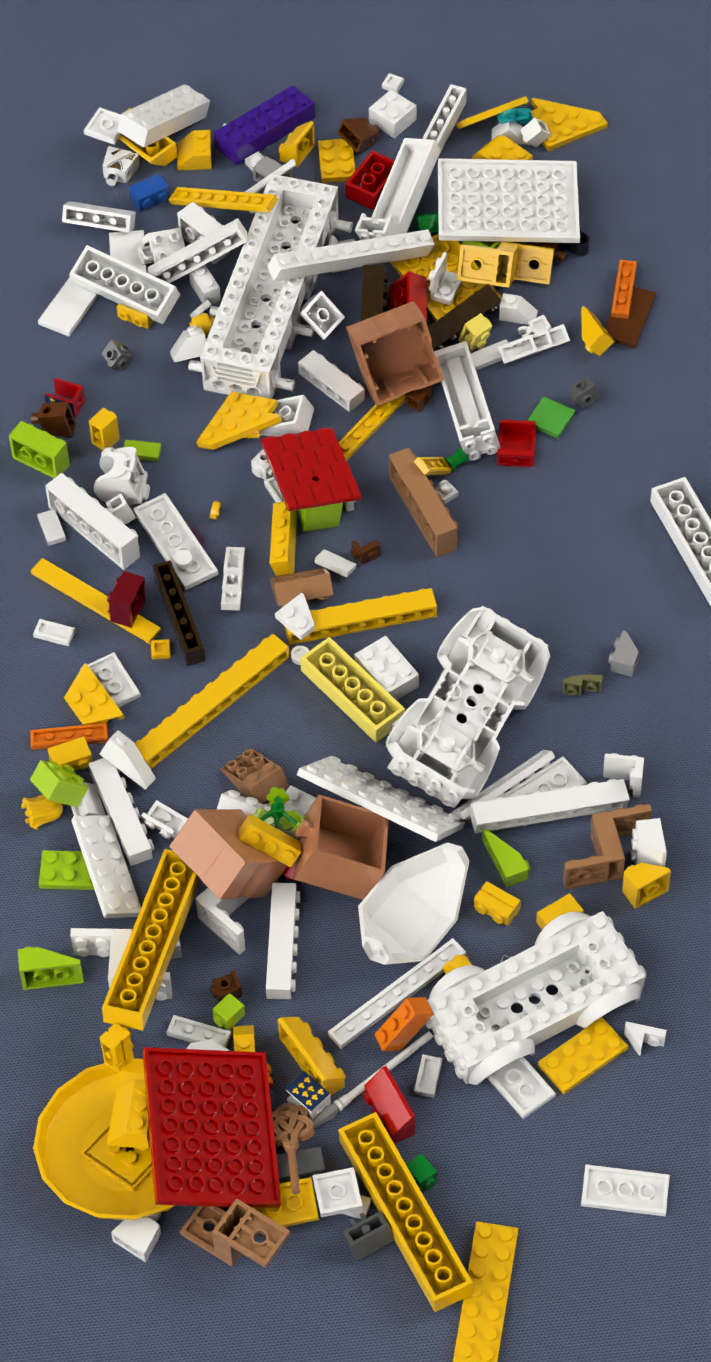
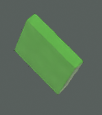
[528,396,576,439]

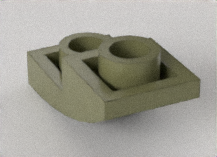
[562,674,603,696]

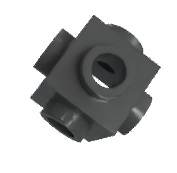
[101,340,133,370]
[569,377,601,409]

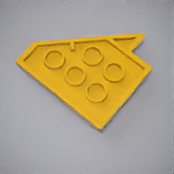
[527,98,608,152]
[196,391,282,450]

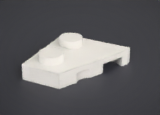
[275,593,315,640]

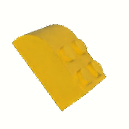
[472,135,533,160]

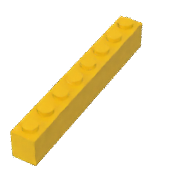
[284,588,437,645]

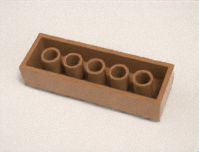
[389,447,459,558]

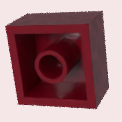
[107,571,146,628]

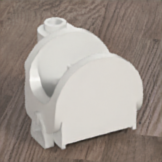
[94,447,150,506]

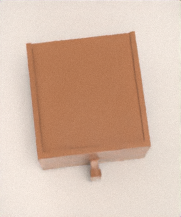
[294,795,389,900]

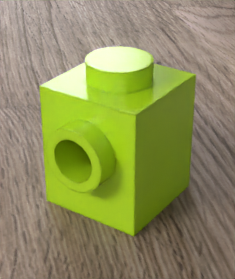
[212,993,245,1031]

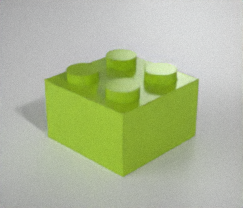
[30,760,89,807]

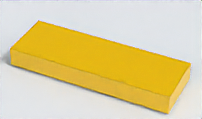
[414,457,453,475]

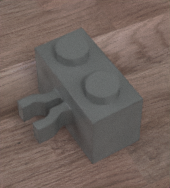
[343,1211,394,1261]

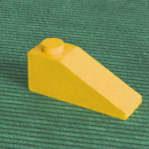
[581,306,615,357]

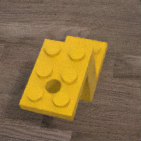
[457,242,554,288]

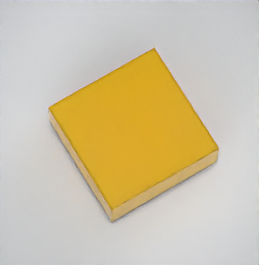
[151,639,171,660]

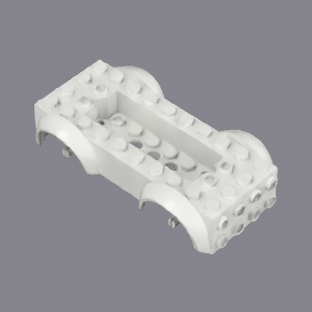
[386,606,550,808]
[425,911,646,1085]

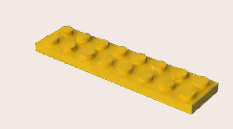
[453,1221,518,1362]

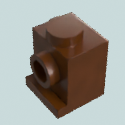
[405,386,432,413]
[210,970,243,1002]

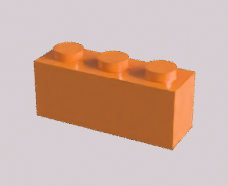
[374,997,434,1051]

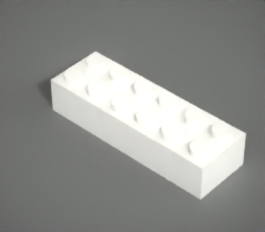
[117,84,210,148]
[69,245,180,324]
[45,473,140,570]

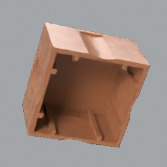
[346,301,444,406]
[169,809,287,899]

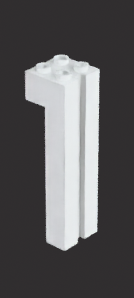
[355,138,441,240]
[434,341,501,462]

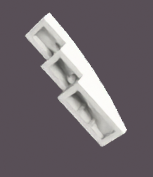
[498,324,570,364]
[221,547,245,610]

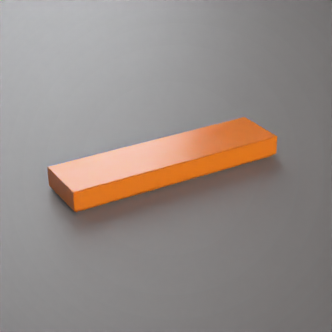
[611,260,637,319]
[30,723,108,750]

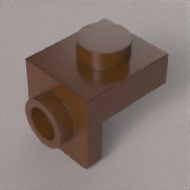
[350,539,381,565]

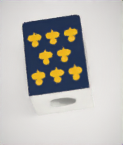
[286,1072,331,1121]

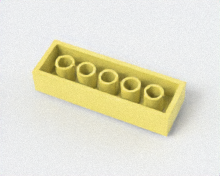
[300,637,405,743]

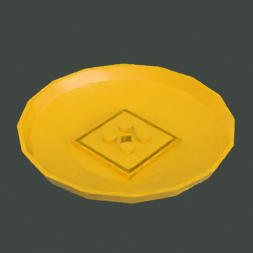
[33,1059,175,1221]

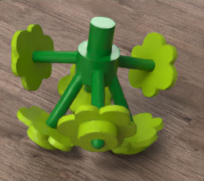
[253,787,306,834]

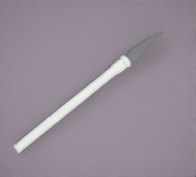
[312,1031,433,1128]

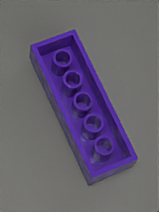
[214,85,315,165]

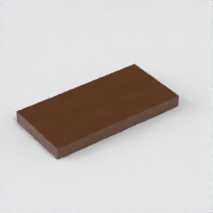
[605,287,656,348]

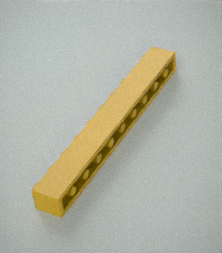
[134,634,290,769]

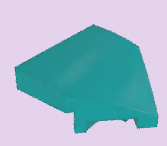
[497,108,534,125]

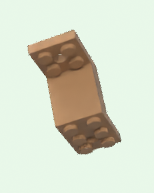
[563,804,652,889]
[180,1198,290,1268]

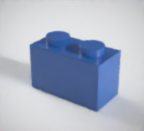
[129,174,170,212]

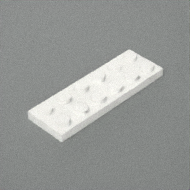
[133,493,218,591]
[71,815,141,918]

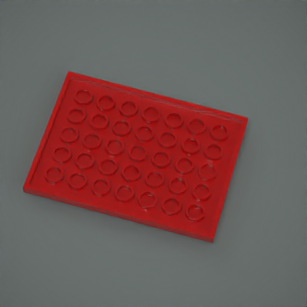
[143,1047,282,1208]

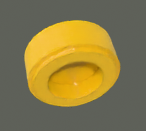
[210,501,222,520]

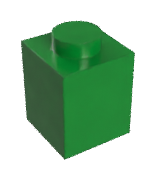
[406,1153,437,1192]

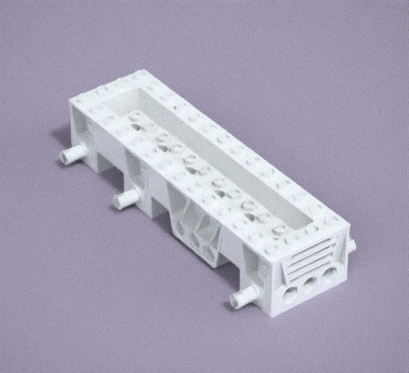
[188,174,353,399]

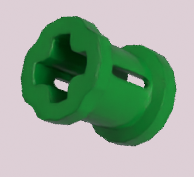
[444,448,469,472]

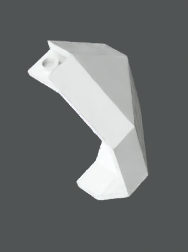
[358,842,470,965]

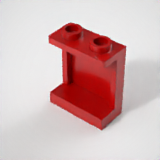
[497,419,536,467]

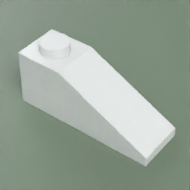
[100,730,156,790]

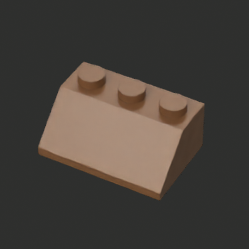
[270,567,334,607]

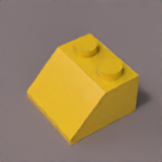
[279,121,315,168]
[177,130,212,170]
[622,862,671,909]

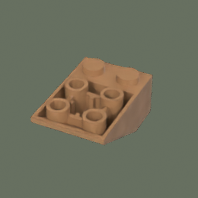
[221,748,289,804]

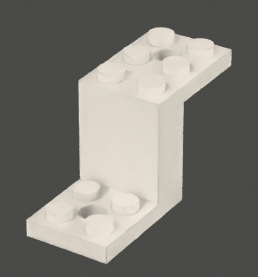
[196,888,249,955]
[70,928,172,1001]

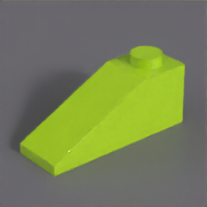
[482,829,530,888]

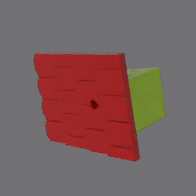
[260,428,362,532]

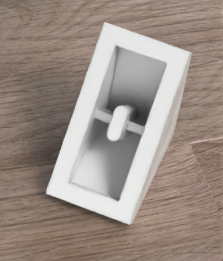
[492,121,526,144]

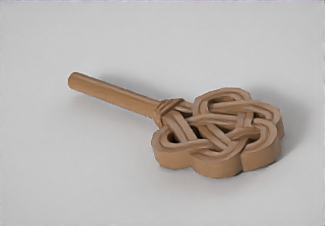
[272,1103,315,1195]

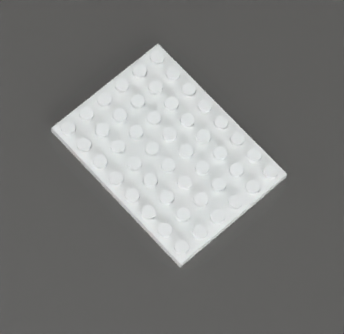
[438,158,580,243]

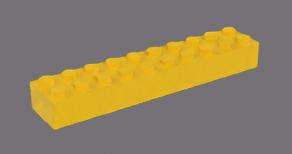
[102,849,201,1031]
[338,1112,473,1312]

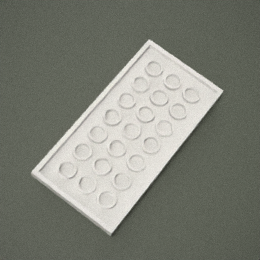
[297,756,465,842]

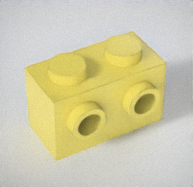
[458,313,492,353]

